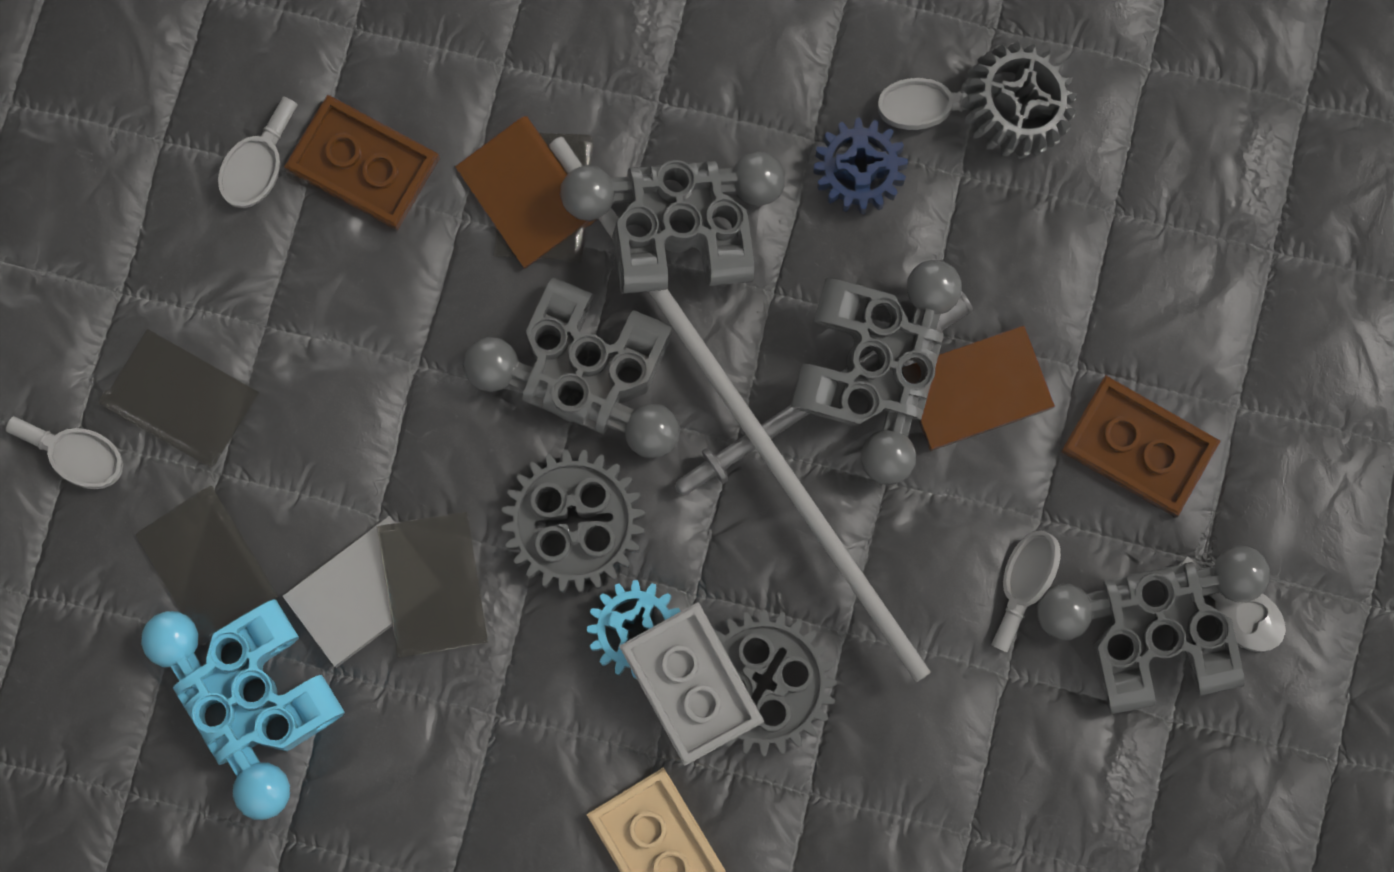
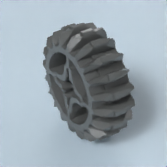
[960,41,1077,159]

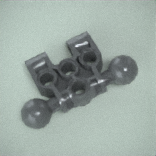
[560,151,785,294]
[791,259,962,485]
[463,277,680,458]
[1036,546,1270,715]

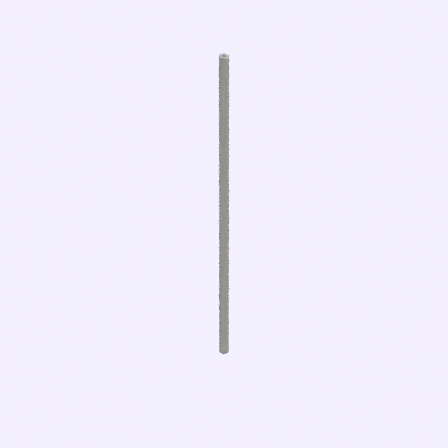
[549,137,931,682]

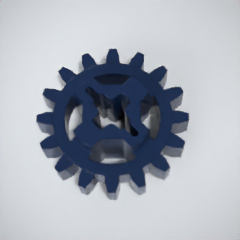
[813,118,908,214]

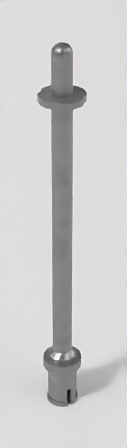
[675,291,973,495]

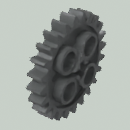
[501,449,645,593]
[714,610,837,756]

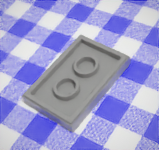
[283,516,443,668]
[619,602,764,766]

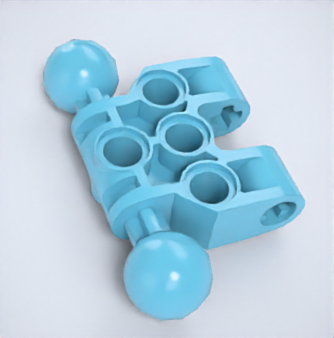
[141,600,345,820]

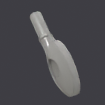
[878,78,967,130]
[218,96,298,208]
[6,416,123,489]
[991,531,1061,652]
[1180,556,1286,652]

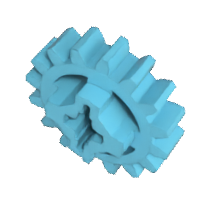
[587,580,681,679]

